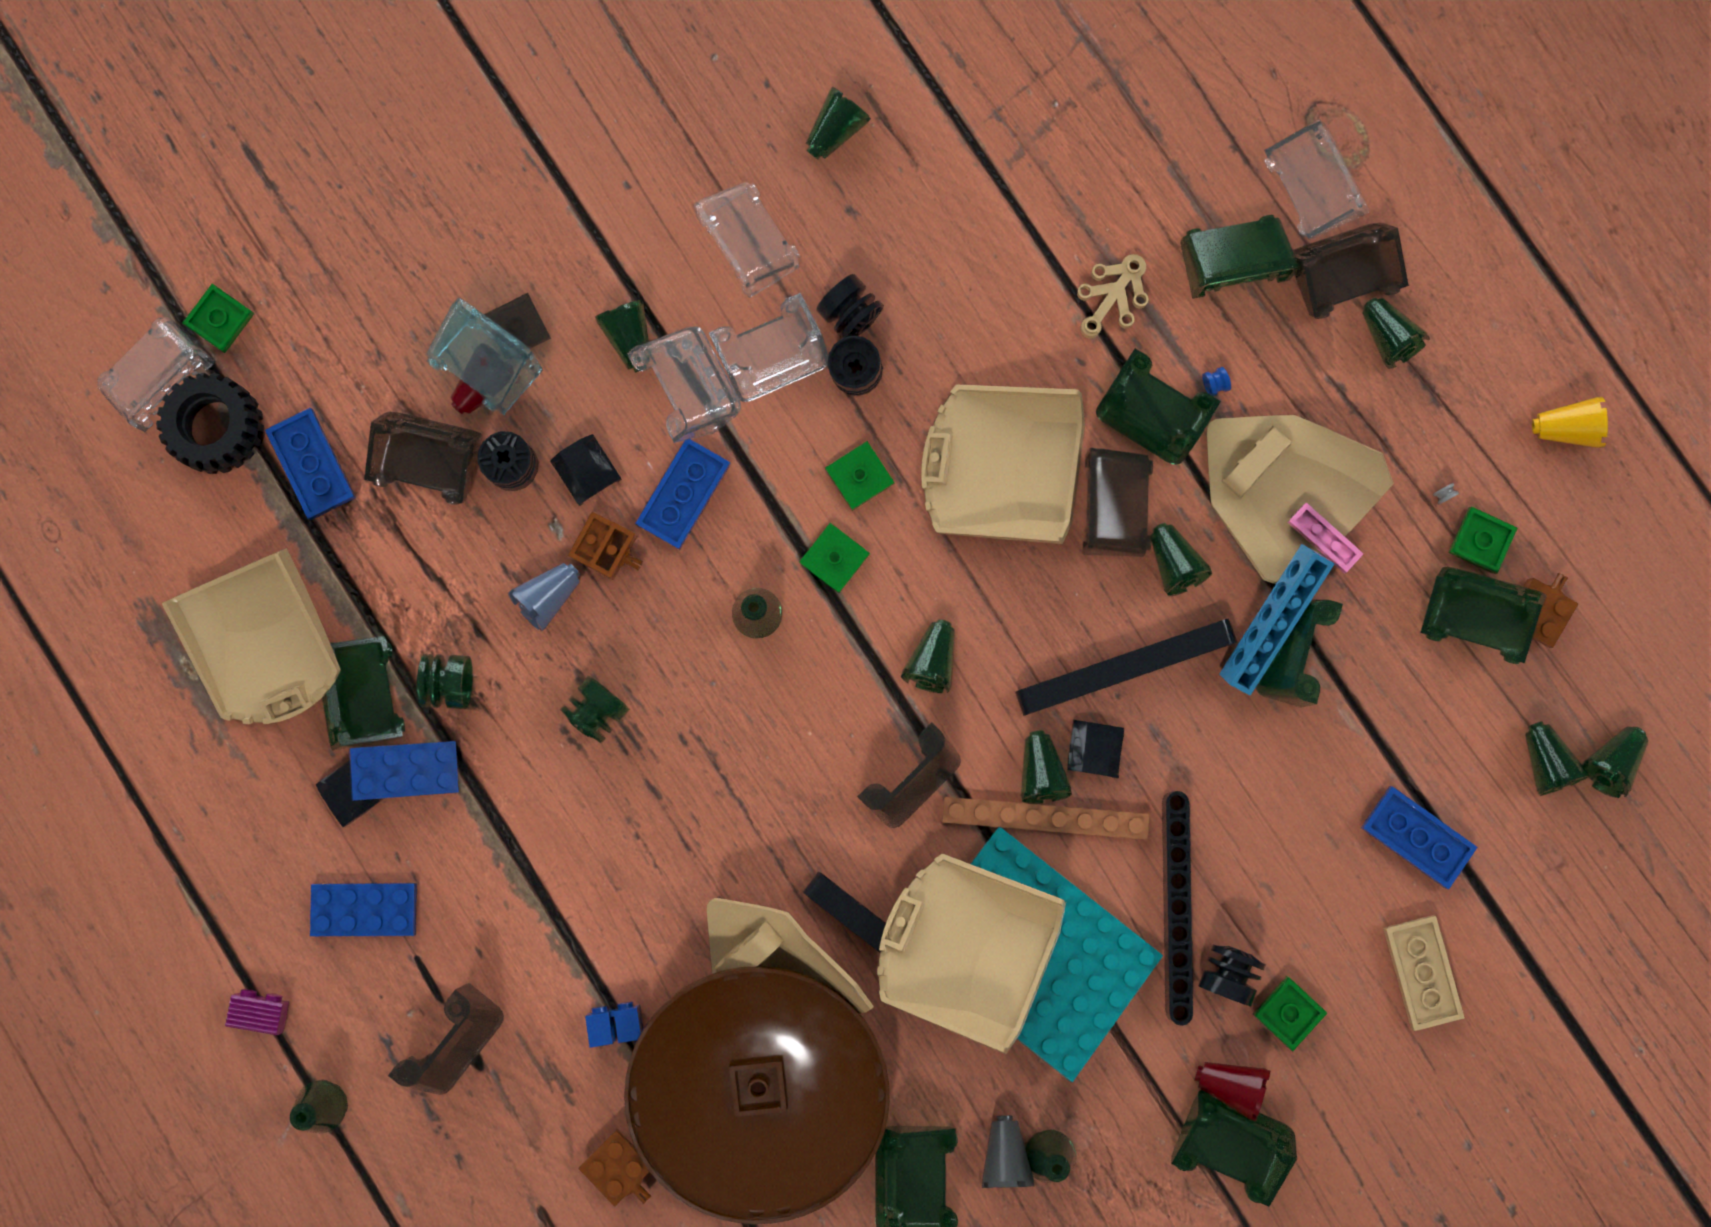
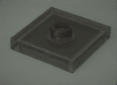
[483,293,551,360]

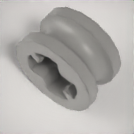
[1433,483,1460,504]

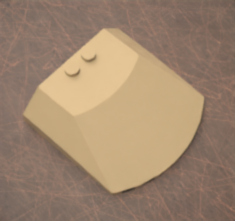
[922,385,1085,544]
[162,548,341,724]
[877,854,1066,1054]

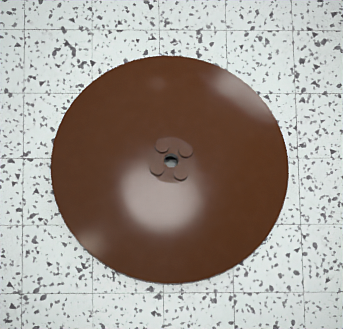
[624,966,890,1224]

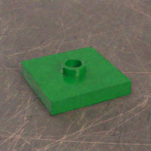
[182,283,255,353]
[825,441,895,511]
[1448,506,1518,574]
[799,523,870,593]
[1253,976,1327,1052]

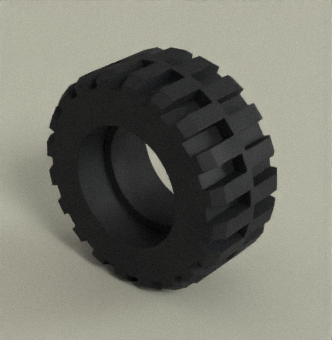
[156,373,264,474]

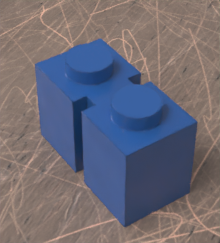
[585,1002,644,1048]

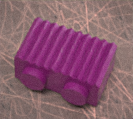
[225,989,289,1035]

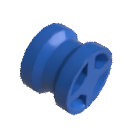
[1202,367,1231,397]

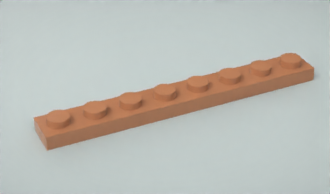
[942,797,1150,840]

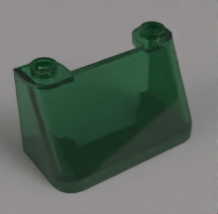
[1180,215,1299,299]
[1096,348,1221,465]
[1420,567,1547,664]
[1256,599,1343,708]
[322,636,405,751]
[1171,1090,1297,1207]
[875,1126,958,1227]

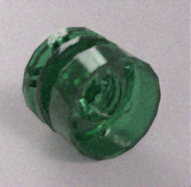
[416,654,473,709]
[560,675,630,743]

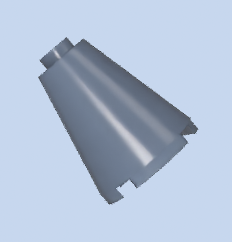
[508,563,580,631]

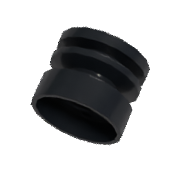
[816,274,884,338]
[827,336,883,396]
[477,431,538,491]
[1198,944,1266,1007]

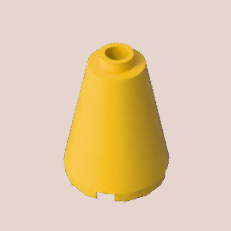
[1532,397,1608,448]

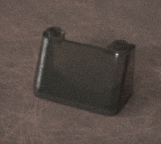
[1288,223,1409,319]
[364,412,482,505]
[1082,448,1153,557]
[857,722,961,828]
[388,983,504,1095]

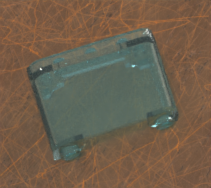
[426,298,543,415]

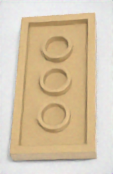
[1383,915,1465,1031]

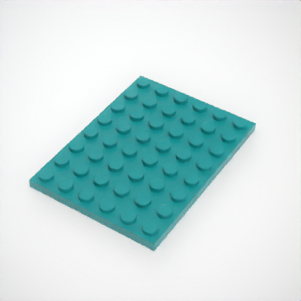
[970,827,1163,1082]

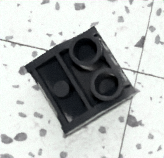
[550,434,622,506]
[1067,720,1124,779]
[316,760,385,827]

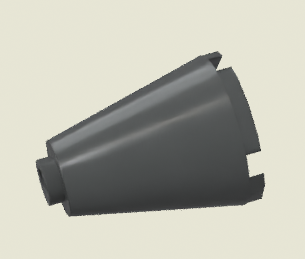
[981,1115,1035,1188]

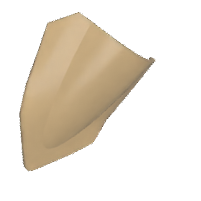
[1207,415,1394,584]
[707,898,874,1013]

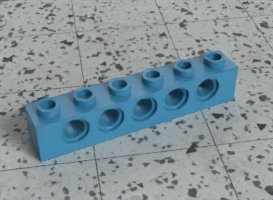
[1219,544,1334,696]

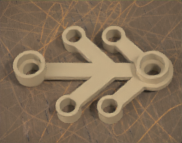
[1077,254,1149,339]

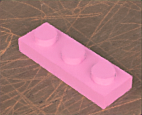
[1287,503,1363,573]

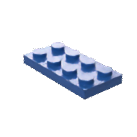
[265,408,356,520]
[635,438,731,550]
[349,741,459,801]
[1361,786,1478,889]
[310,883,417,936]

